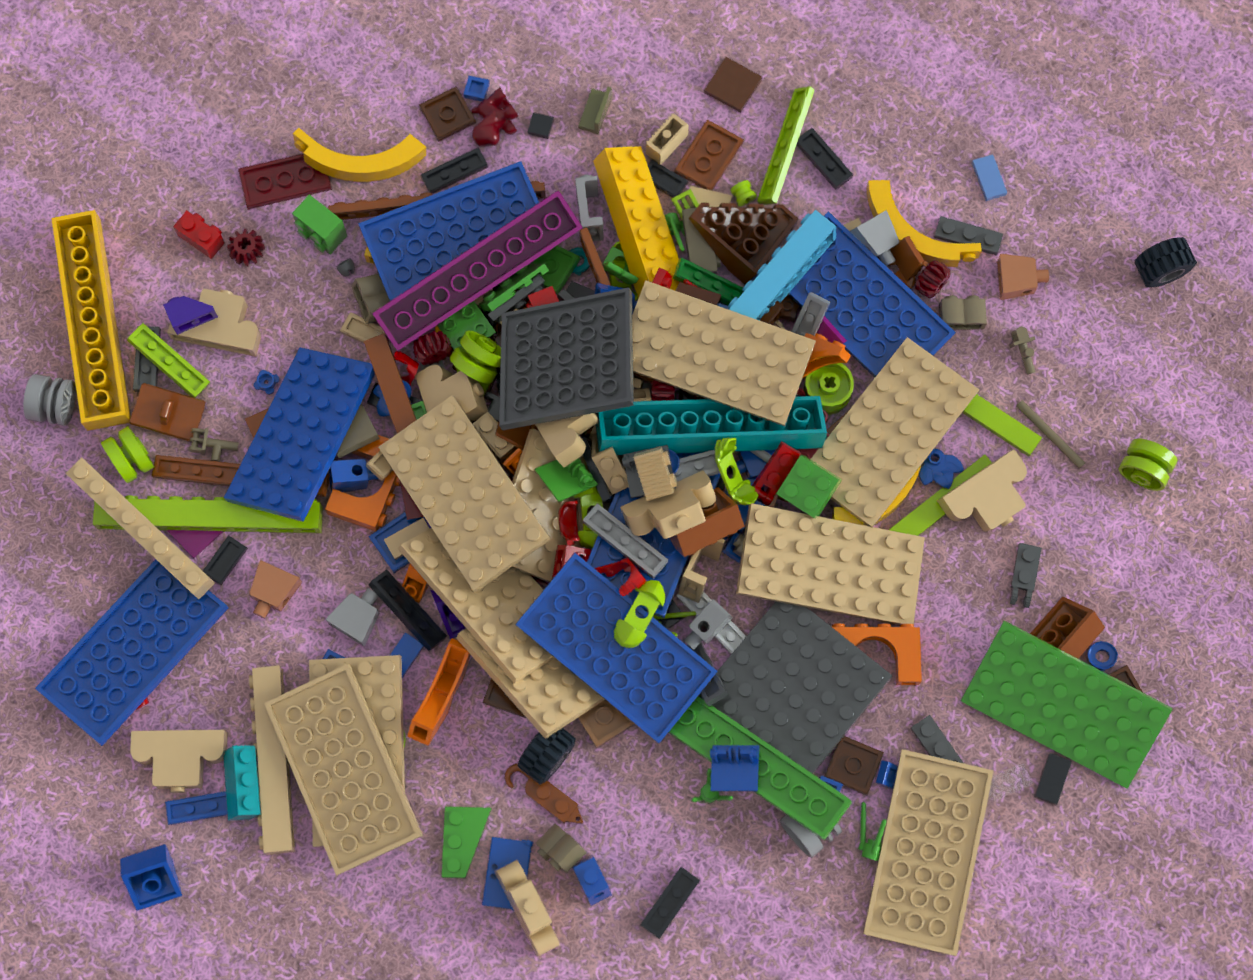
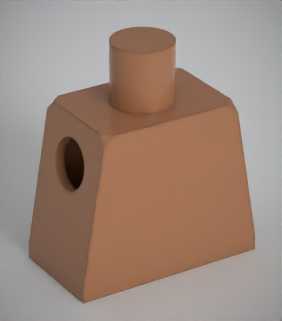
[997,254,1049,300]
[249,560,302,619]

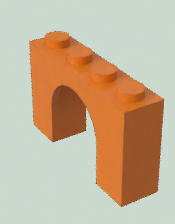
[325,435,400,532]
[832,623,922,685]

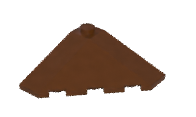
[689,203,798,285]

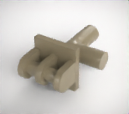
[1009,326,1036,375]
[188,428,239,462]

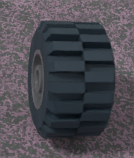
[1134,237,1197,287]
[518,728,576,784]

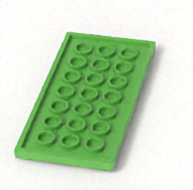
[961,621,1172,789]

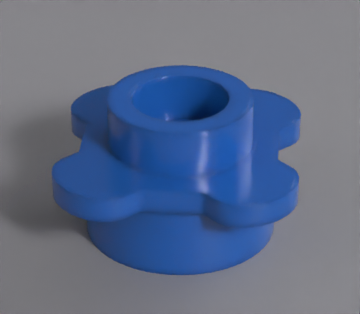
[254,370,280,395]

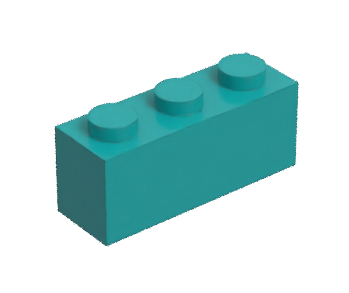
[223,745,260,821]

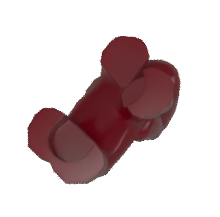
[471,87,519,147]

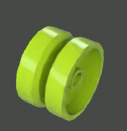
[450,330,501,384]
[803,363,854,415]
[101,426,155,484]
[1118,438,1178,491]

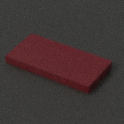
[238,154,332,210]

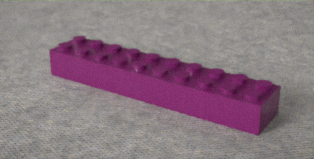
[372,190,583,351]

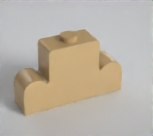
[167,289,261,357]
[415,365,488,422]
[535,413,599,467]
[937,449,1027,532]
[620,471,716,539]
[130,730,228,793]
[495,860,560,957]

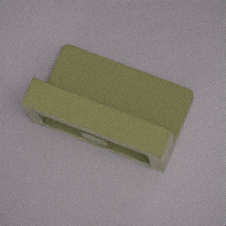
[578,87,612,135]

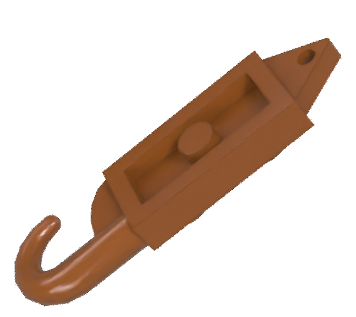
[505,763,583,824]

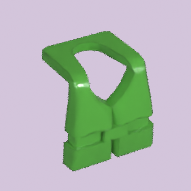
[602,247,639,285]

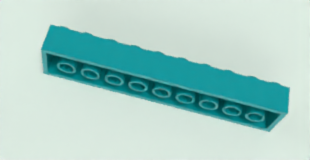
[595,396,827,455]

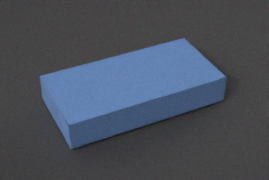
[972,154,1007,201]

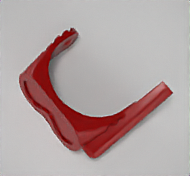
[393,351,419,386]
[558,501,580,546]
[594,557,646,596]

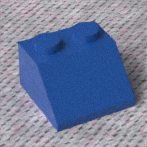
[120,844,182,911]

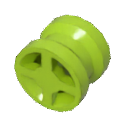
[730,180,757,207]

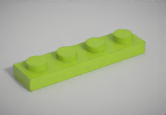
[127,323,210,398]

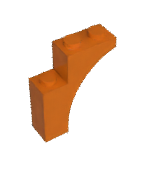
[802,333,851,379]
[407,638,471,746]

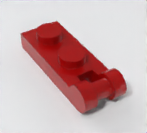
[752,441,801,506]

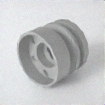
[23,374,76,426]
[779,815,842,858]

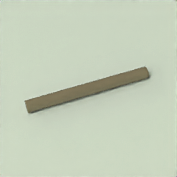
[1016,400,1085,469]

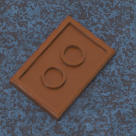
[674,119,744,191]
[579,227,611,286]

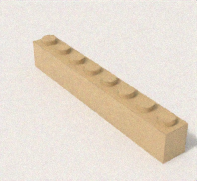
[65,457,215,599]
[249,665,295,855]

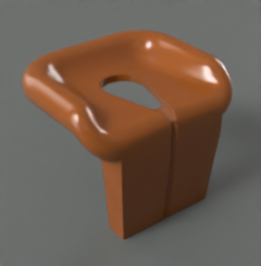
[877,236,925,289]

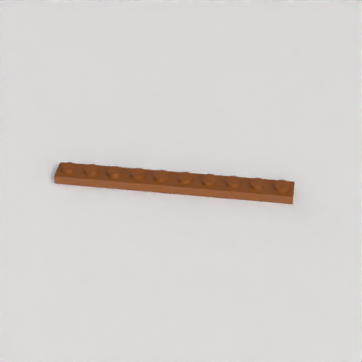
[328,181,546,220]

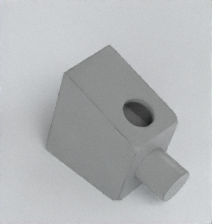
[850,210,899,266]
[326,588,380,646]
[684,599,733,650]

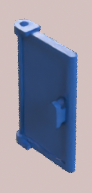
[482,837,533,911]

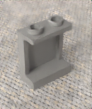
[575,175,604,241]

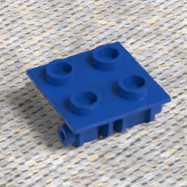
[710,745,759,791]

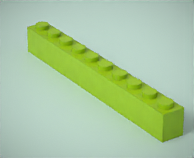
[93,495,323,533]

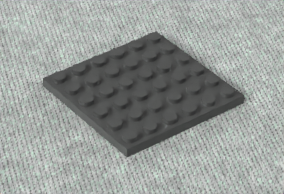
[499,287,634,430]
[698,602,893,774]

